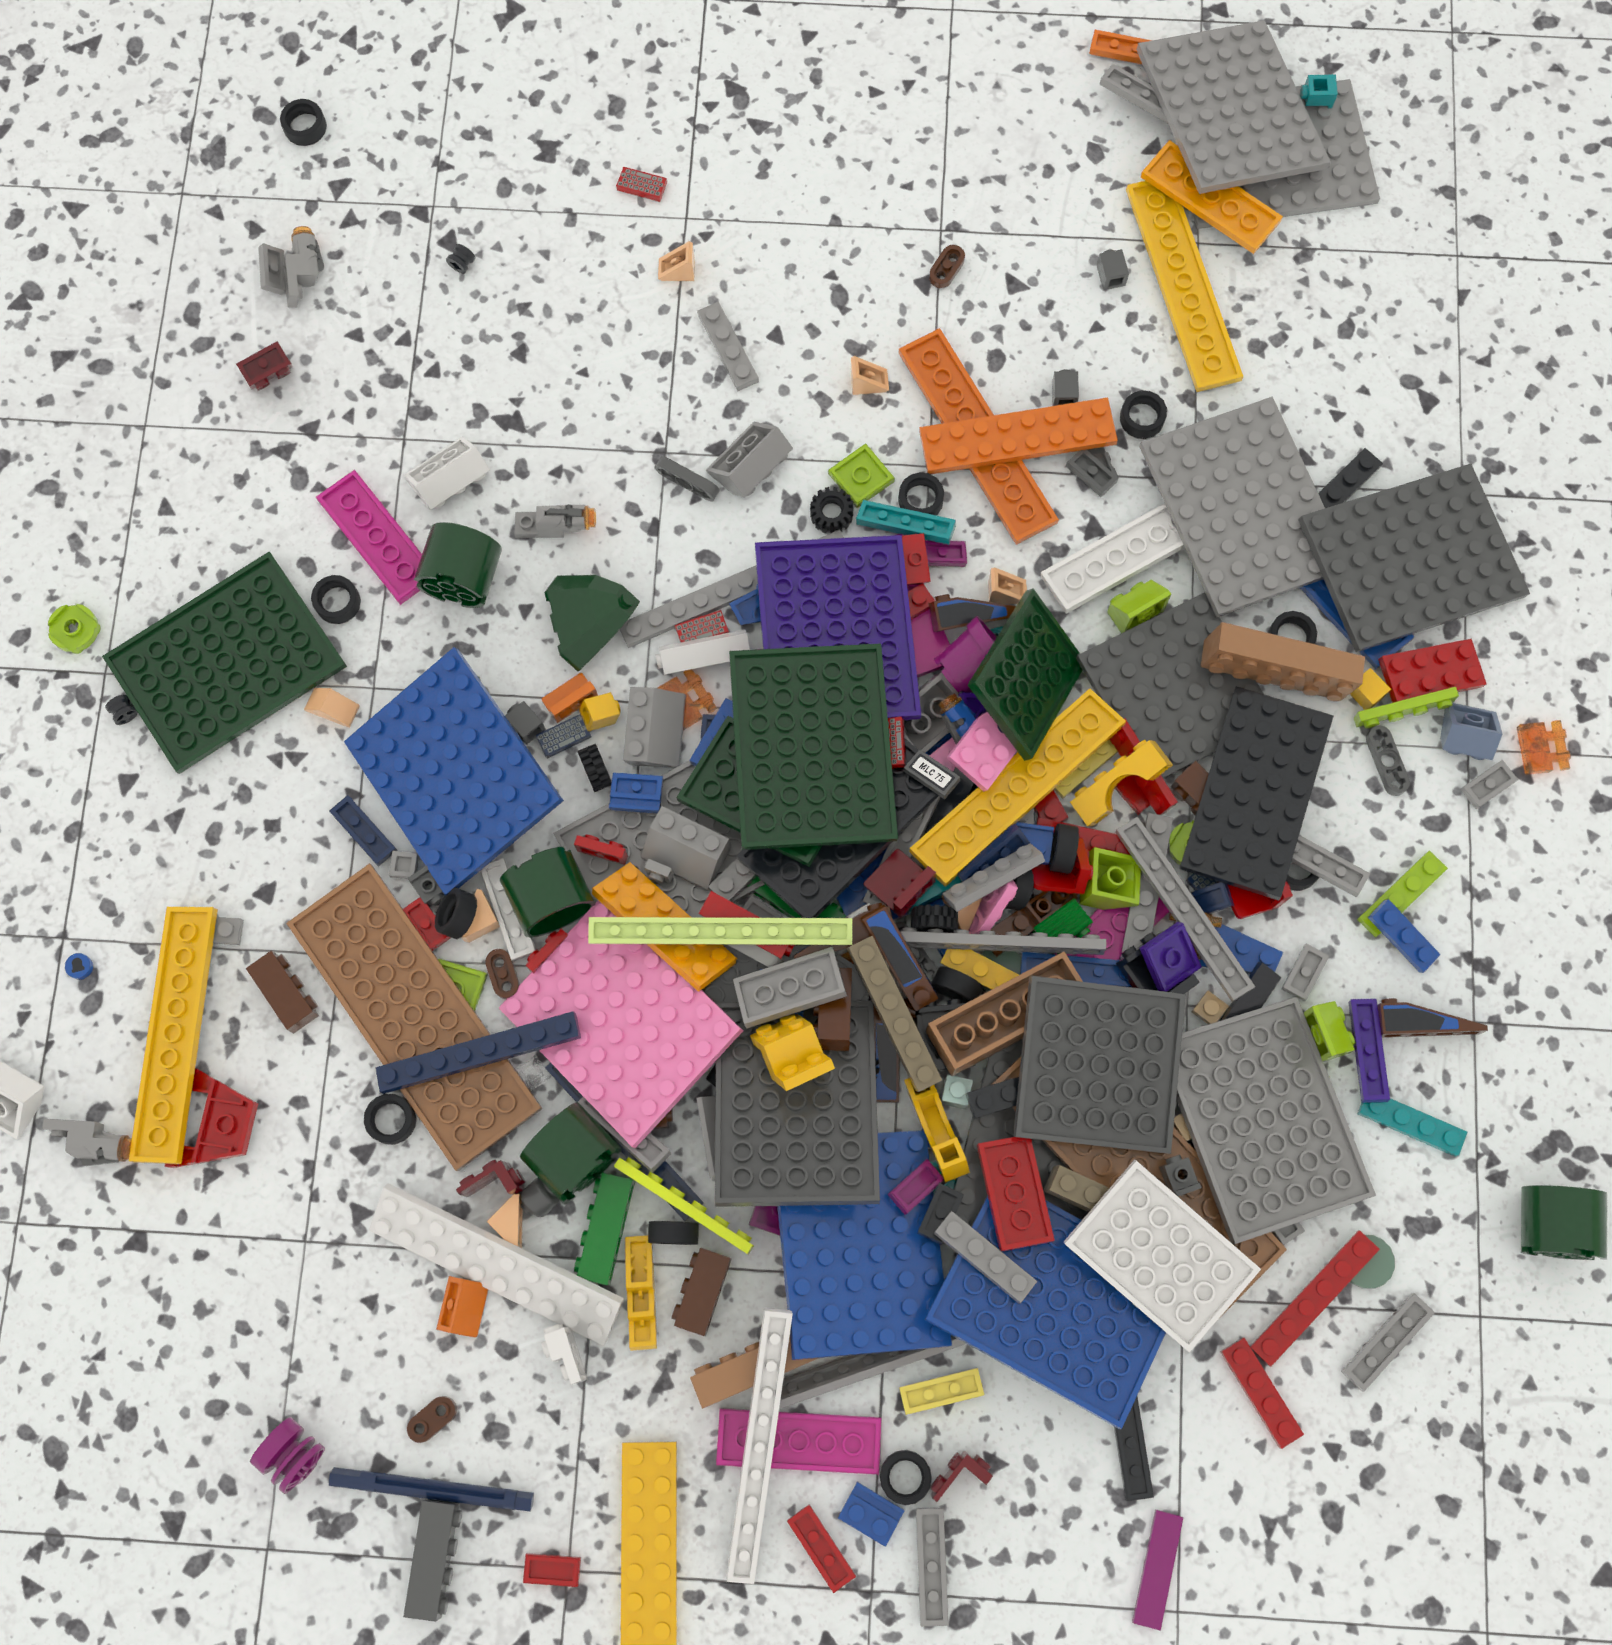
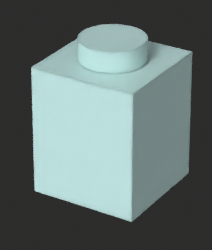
[941,1075,973,1109]

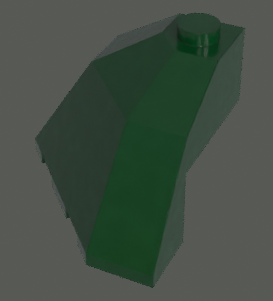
[544,575,640,671]

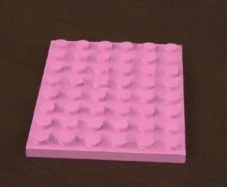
[499,900,744,1148]

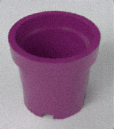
[934,616,997,693]

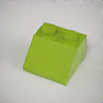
[1107,580,1171,633]
[1079,847,1141,910]
[1303,1001,1355,1062]

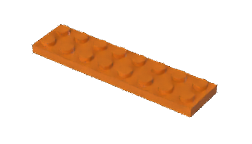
[919,397,1118,474]

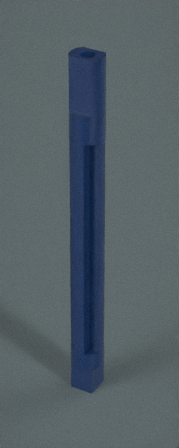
[329,1467,534,1512]

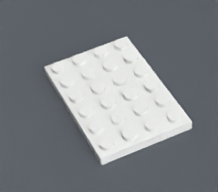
[1064,1159,1261,1353]

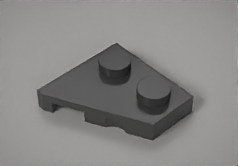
[1066,447,1119,497]

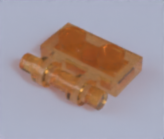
[657,669,717,730]
[1516,720,1571,775]

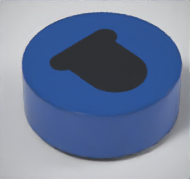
[65,953,93,980]

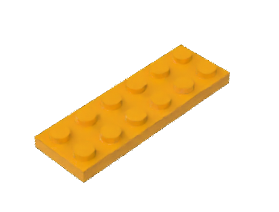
[1141,140,1283,254]
[592,862,737,992]

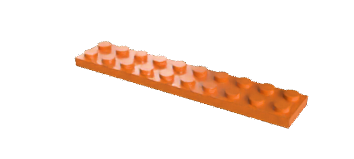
[898,328,1059,545]

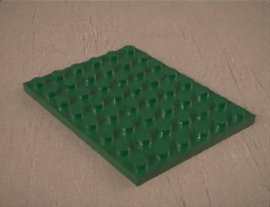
[102,551,347,774]
[729,644,898,850]

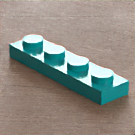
[856,500,956,545]
[1357,1098,1468,1157]

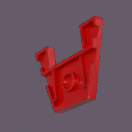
[164,1068,258,1168]

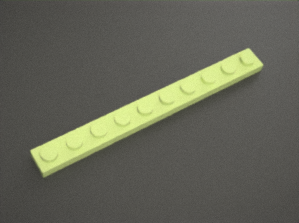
[588,917,852,945]

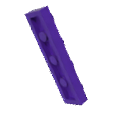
[1348,999,1390,1103]

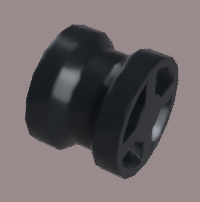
[446,244,476,274]
[105,694,138,725]

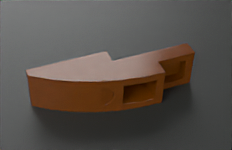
[990,891,1078,957]

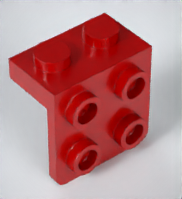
[1032,838,1093,894]
[1228,882,1293,919]

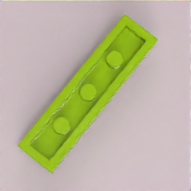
[1354,687,1459,728]
[1357,850,1448,938]

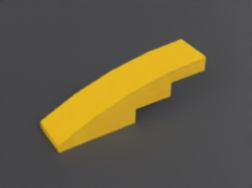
[625,1235,657,1351]

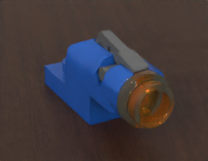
[938,693,1016,755]

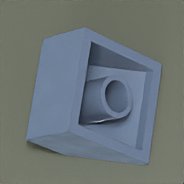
[1440,703,1503,760]

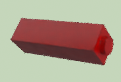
[699,891,795,959]

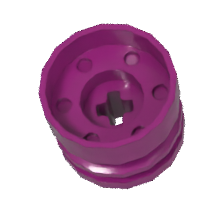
[250,1417,325,1494]

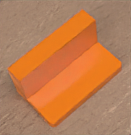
[542,673,598,723]
[436,1276,488,1337]

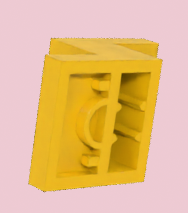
[750,1014,835,1091]

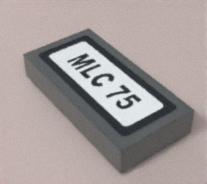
[904,749,961,799]

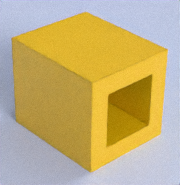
[1350,668,1391,710]
[579,692,621,731]

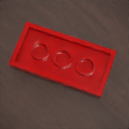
[1378,638,1487,703]
[977,1137,1055,1252]

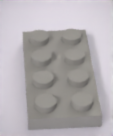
[733,947,847,1028]

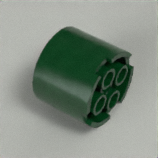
[414,522,502,608]
[500,847,595,938]
[520,1102,622,1205]
[1521,1185,1607,1260]

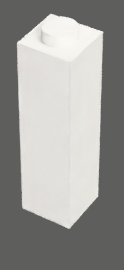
[655,630,750,675]

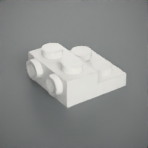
[542,1324,588,1384]

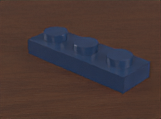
[329,795,397,867]
[957,824,1030,882]

